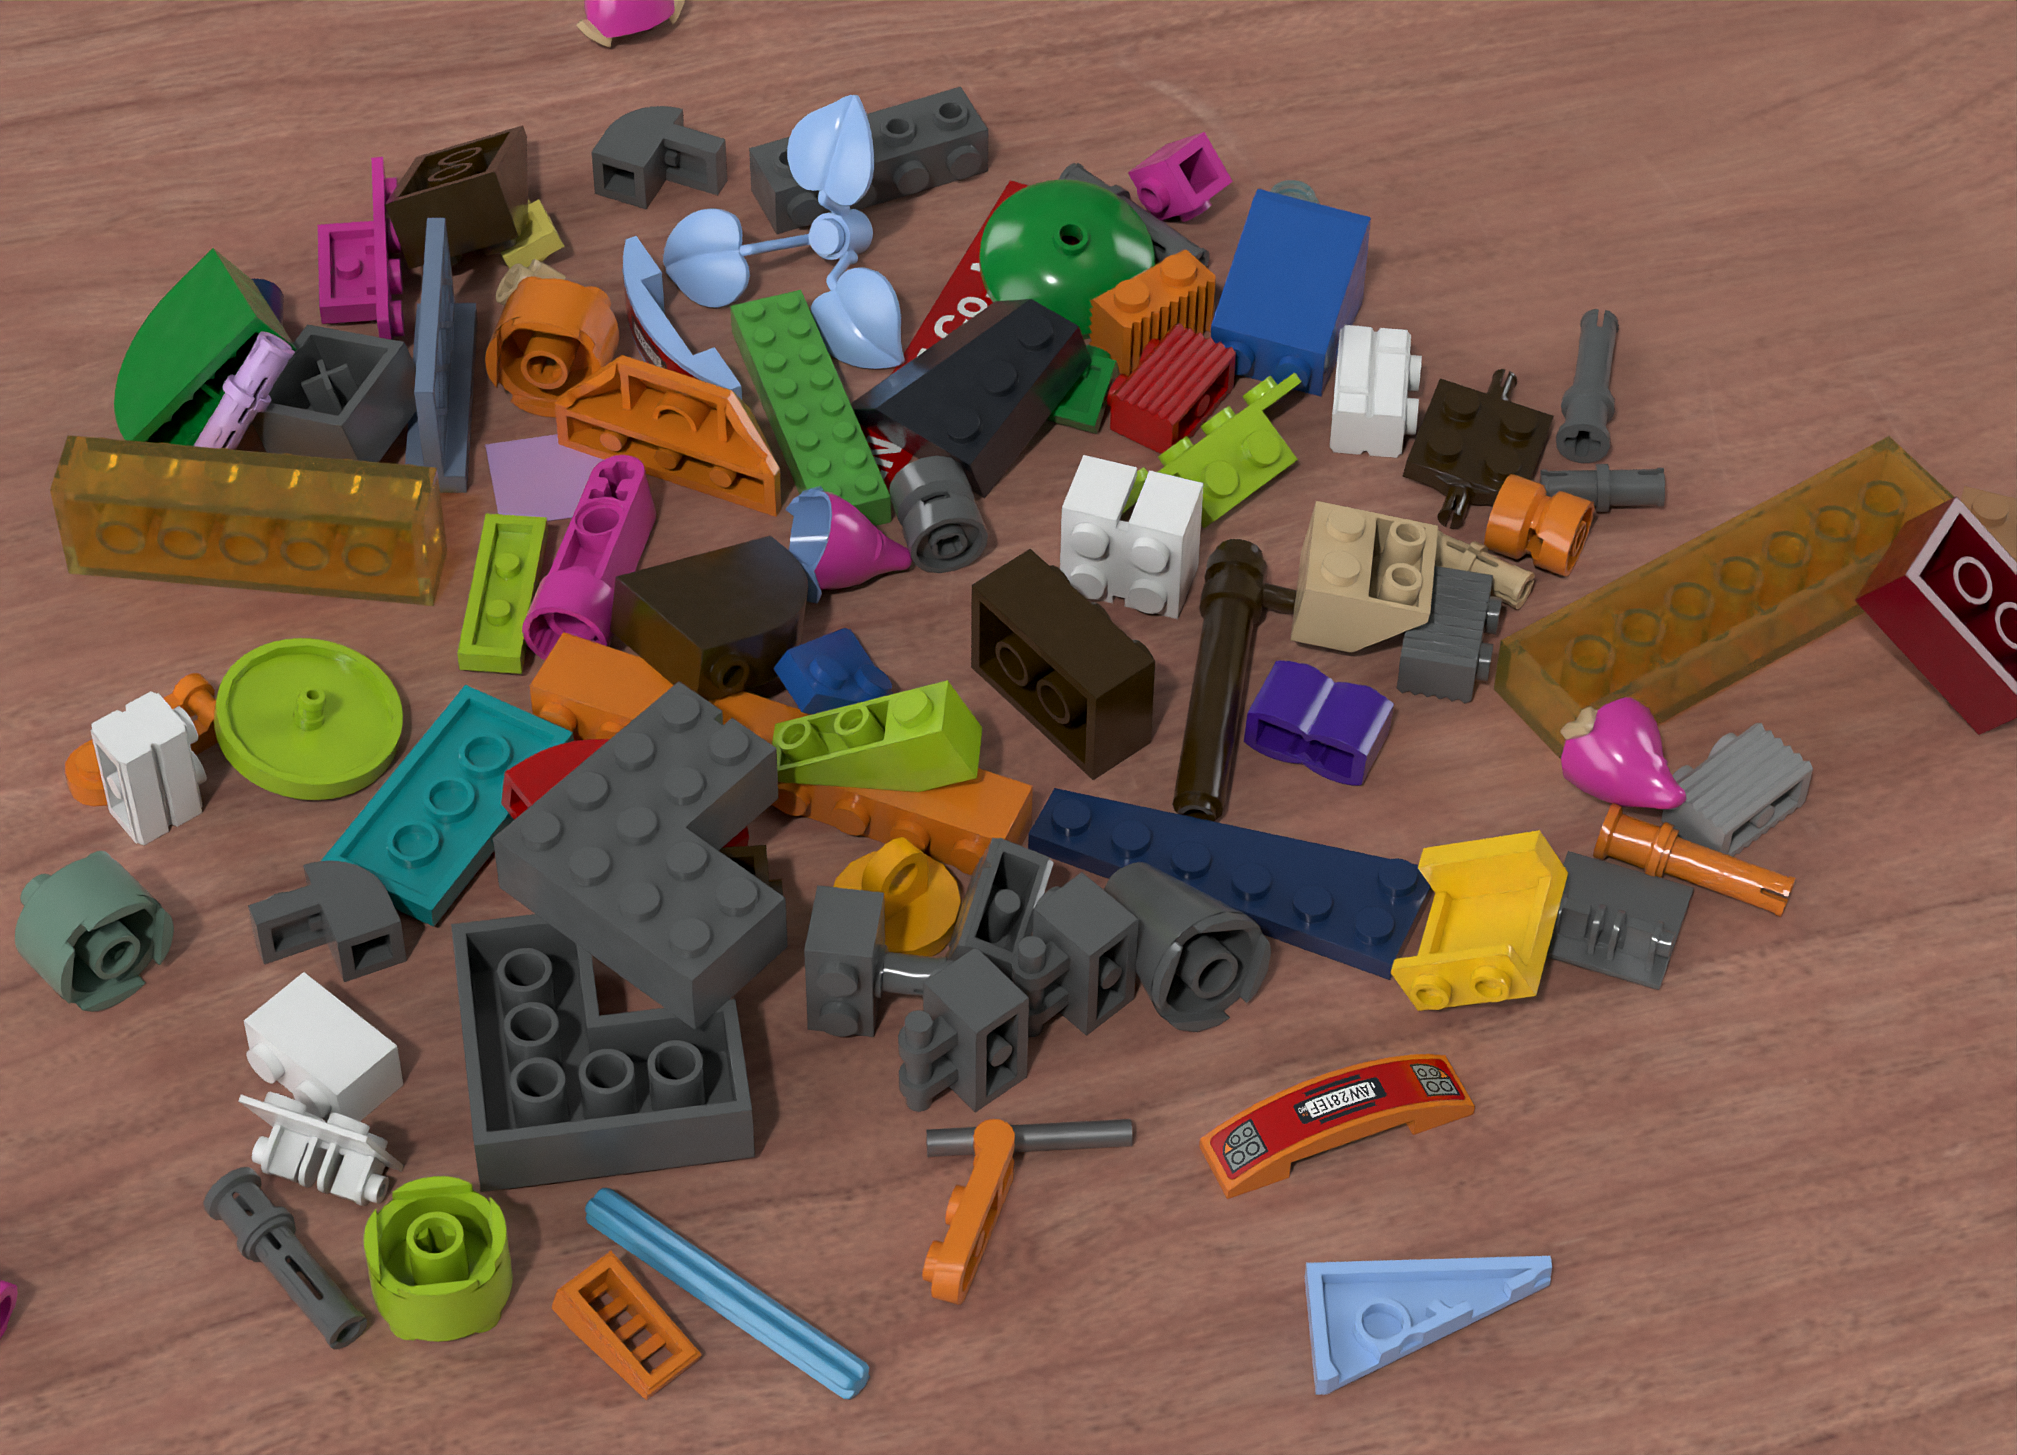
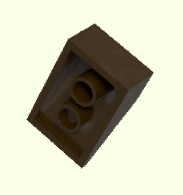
[385,125,528,269]

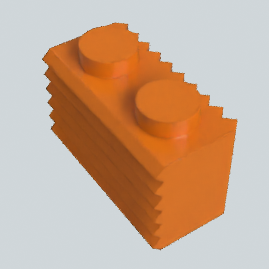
[1088,249,1216,376]

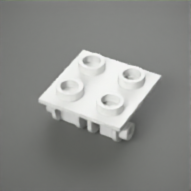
[238,1092,404,1206]

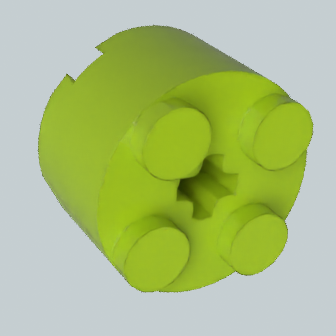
[364,1176,513,1342]

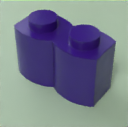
[1243,660,1394,786]

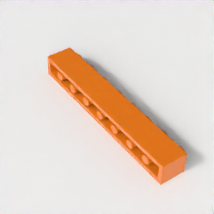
[529,632,1033,875]

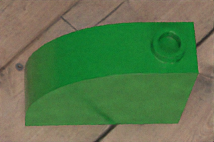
[114,248,297,476]

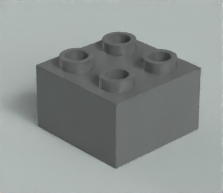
[252,324,417,478]

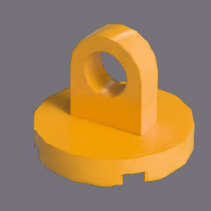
[833,837,961,957]

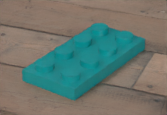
[321,685,574,927]

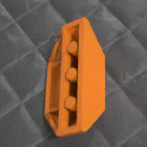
[555,355,781,517]

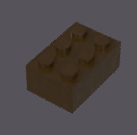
[971,549,1156,780]

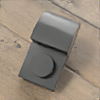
[591,106,728,209]
[248,861,407,982]

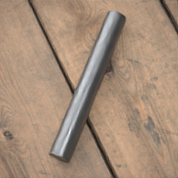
[926,1119,1132,1157]

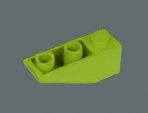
[772,680,982,792]

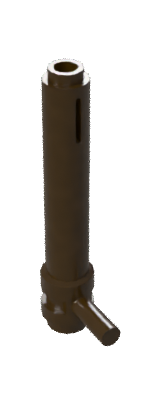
[1172,539,1296,822]

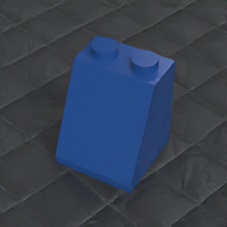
[1210,189,1371,397]

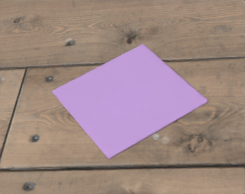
[485,434,604,521]

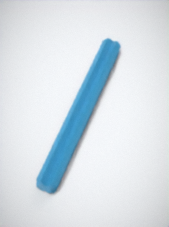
[585,1188,870,1400]

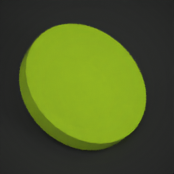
[214,638,403,800]

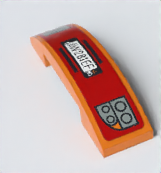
[1199,1054,1475,1199]

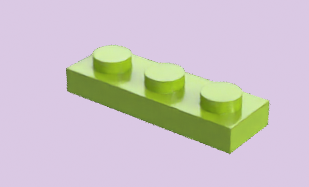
[457,513,549,674]

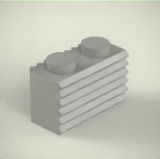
[1661,723,1813,857]

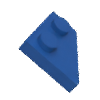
[773,628,893,714]

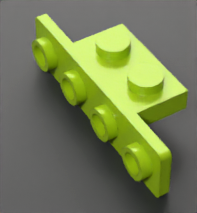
[1122,372,1302,528]

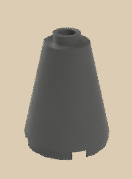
[1104,862,1271,1032]

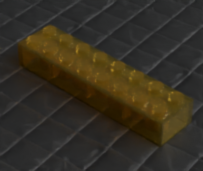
[1494,436,1971,759]

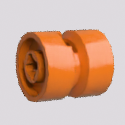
[1484,474,1594,576]

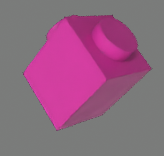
[1127,132,1233,222]

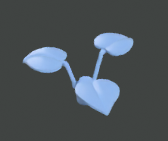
[663,95,905,369]

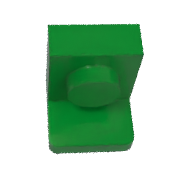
[1046,344,1120,434]

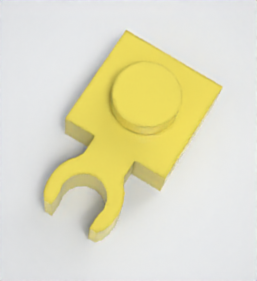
[500,199,564,269]

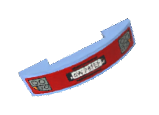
[623,236,742,400]

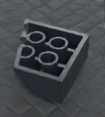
[851,299,1091,499]

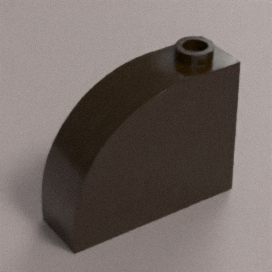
[610,536,808,701]

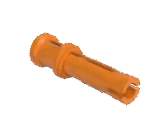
[1593,803,1796,917]

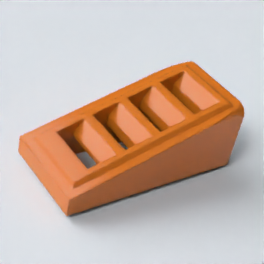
[551,1251,702,1400]

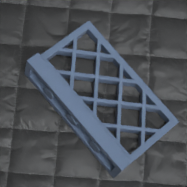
[404,218,478,494]

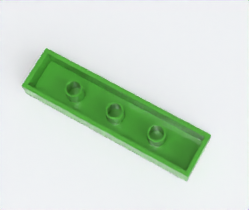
[730,290,891,526]

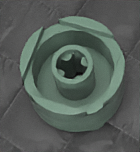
[15,851,174,1012]

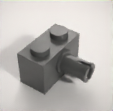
[804,885,948,1037]

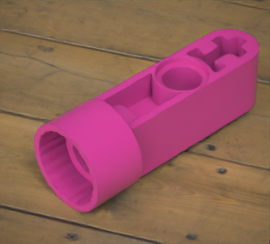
[522,455,656,660]

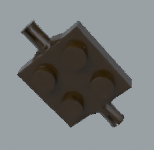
[1403,369,1554,529]

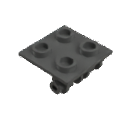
[1546,851,1694,990]

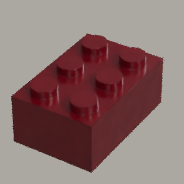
[1854,496,2017,735]

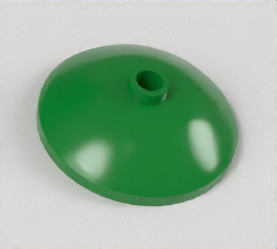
[979,179,1155,340]

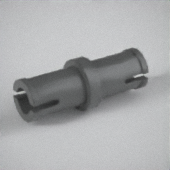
[1540,464,1665,512]

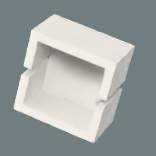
[1060,455,1204,619]

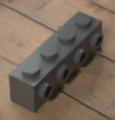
[749,86,988,234]

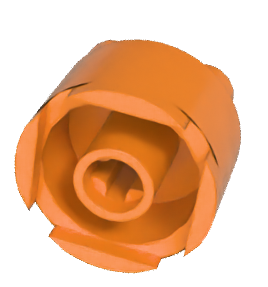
[485,277,619,418]

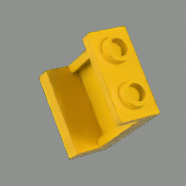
[1391,830,1568,1011]

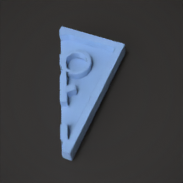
[1305,1256,1552,1395]

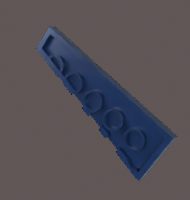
[1028,788,1434,980]

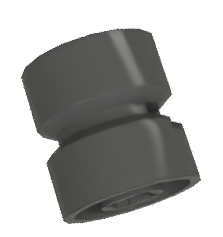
[889,456,988,573]

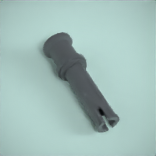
[1556,309,1619,463]
[203,1167,368,1349]

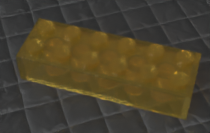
[50,435,448,606]

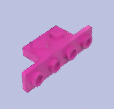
[317,157,404,340]

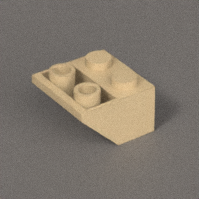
[1290,501,1438,653]

